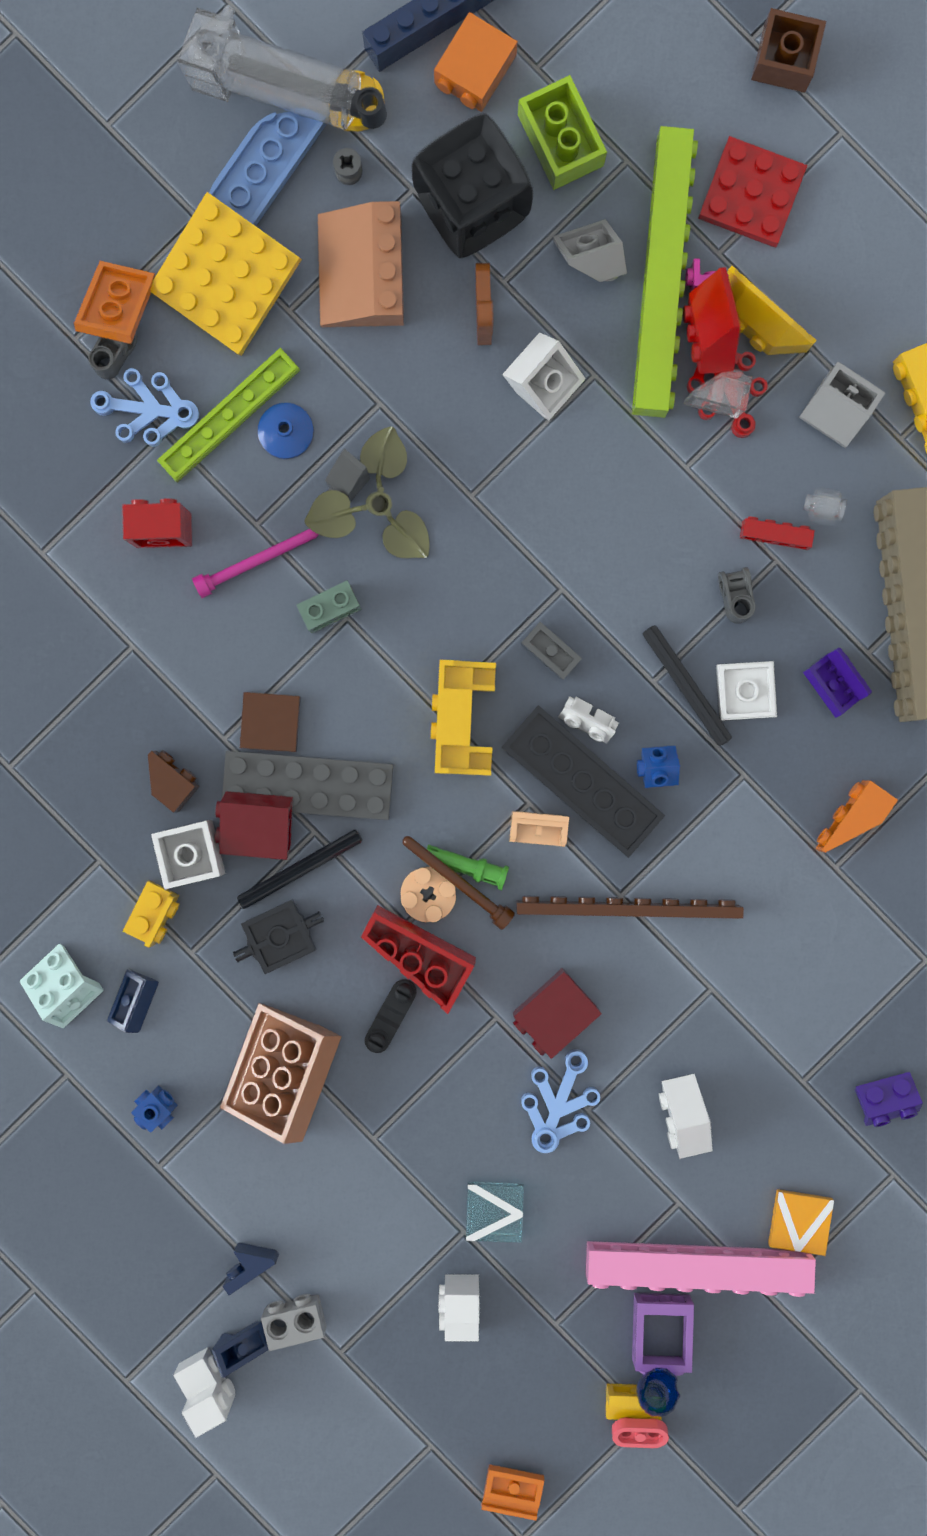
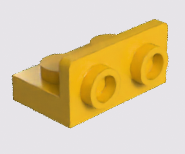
[123,880,180,948]

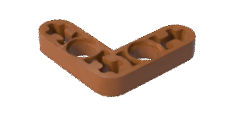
[475,263,493,345]

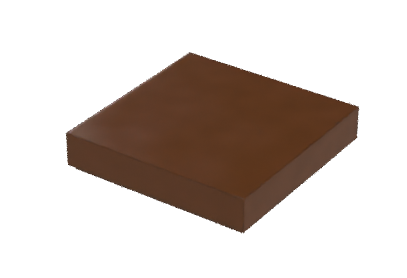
[240,692,300,752]

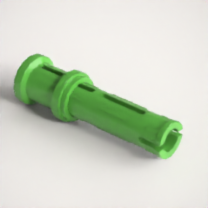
[423,844,509,891]

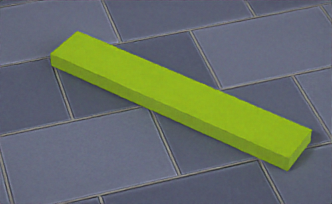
[157,347,300,483]

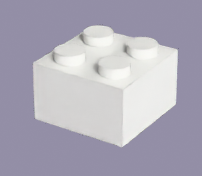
[151,820,226,890]

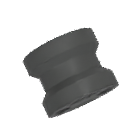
[333,148,363,185]

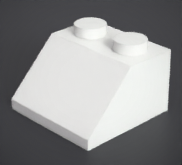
[502,332,586,420]

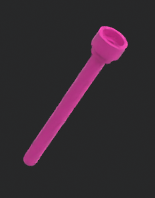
[192,529,319,598]

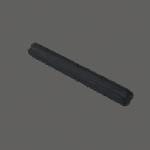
[643,625,732,746]
[237,830,362,909]

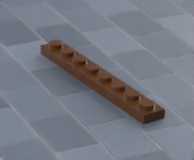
[516,896,744,919]

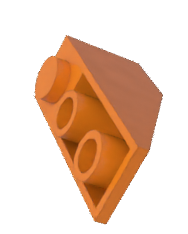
[815,780,898,853]

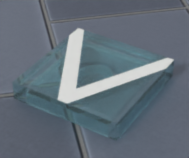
[466,1182,524,1243]

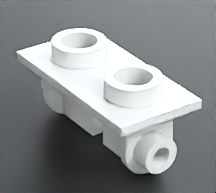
[558,696,619,744]

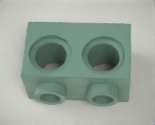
[296,581,362,634]

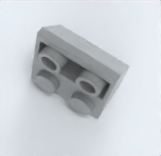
[799,362,885,448]

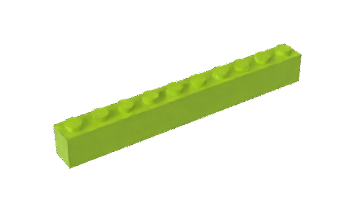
[632,126,698,418]

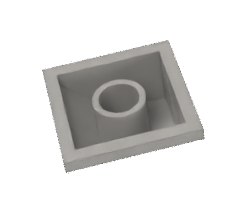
[553,219,627,282]

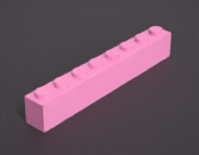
[586,1241,816,1297]

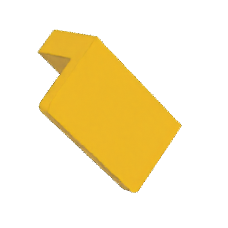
[605,1384,666,1420]

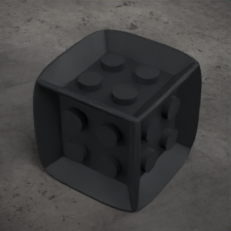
[411,113,533,259]

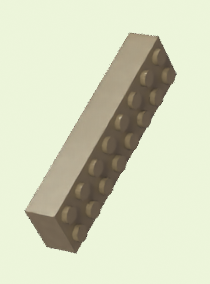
[874,487,927,722]

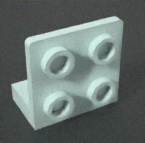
[20,944,104,1028]

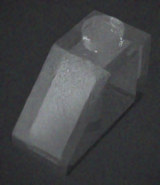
[684,369,752,418]

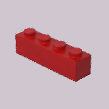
[739,517,815,550]

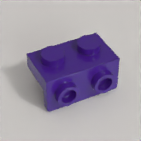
[803,648,872,718]
[855,1072,923,1127]

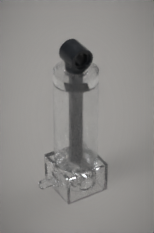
[177,5,387,130]

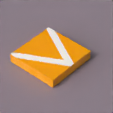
[768,1189,834,1256]

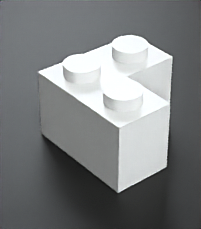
[658,1074,712,1159]
[439,1275,479,1341]
[173,1347,235,1437]

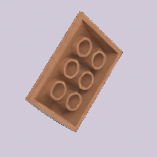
[318,201,404,327]
[220,1003,342,1144]

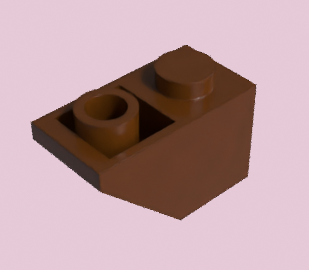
[148,750,200,813]

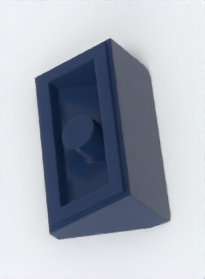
[107,969,159,1033]

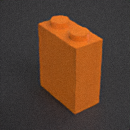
[434,12,518,112]

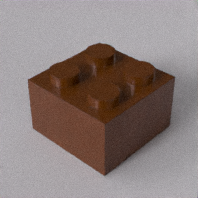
[751,8,826,93]

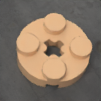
[400,866,456,922]

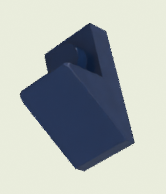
[222,1243,279,1296]
[212,1321,269,1378]

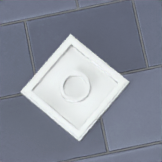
[716,661,777,721]

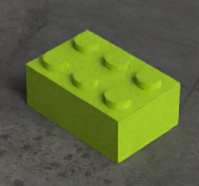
[518,75,607,190]

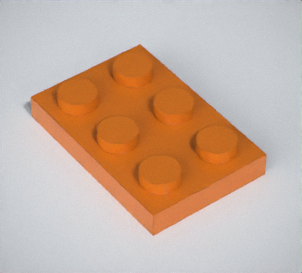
[74,261,155,344]

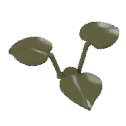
[304,427,429,558]

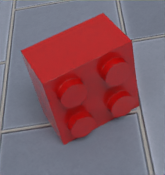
[122,499,192,548]

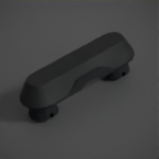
[365,979,417,1053]

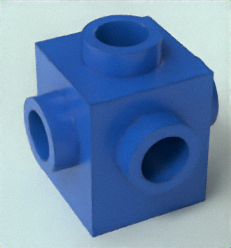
[637,746,680,788]
[131,1085,178,1133]

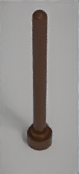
[402,836,515,930]

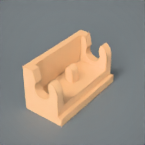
[509,811,569,847]

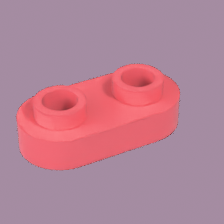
[612,1417,669,1448]

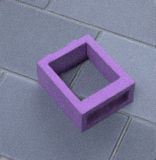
[632,1293,694,1376]

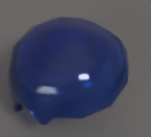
[636,1367,680,1417]

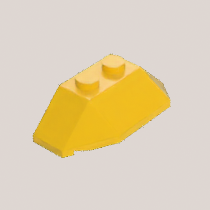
[727,266,817,355]

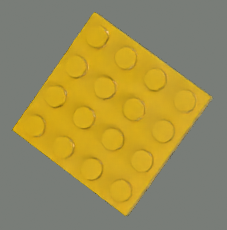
[151,192,302,356]

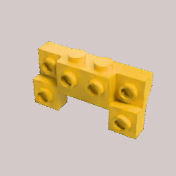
[431,660,496,775]

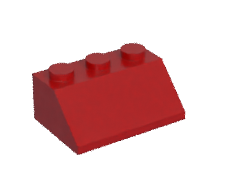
[683,267,741,374]

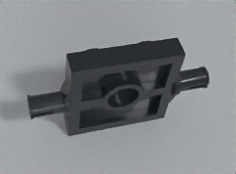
[233,899,324,974]

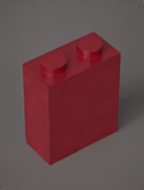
[215,791,293,860]
[513,968,602,1059]

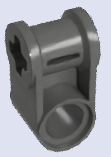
[88,334,137,380]
[718,567,756,624]

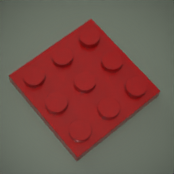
[698,136,808,248]

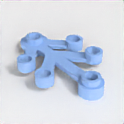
[90,368,199,447]
[521,1049,600,1153]

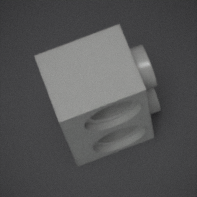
[261,1294,327,1351]

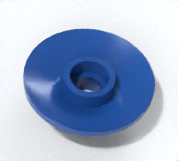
[258,403,314,459]

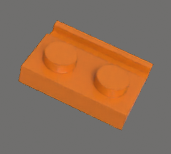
[481,1464,545,1521]

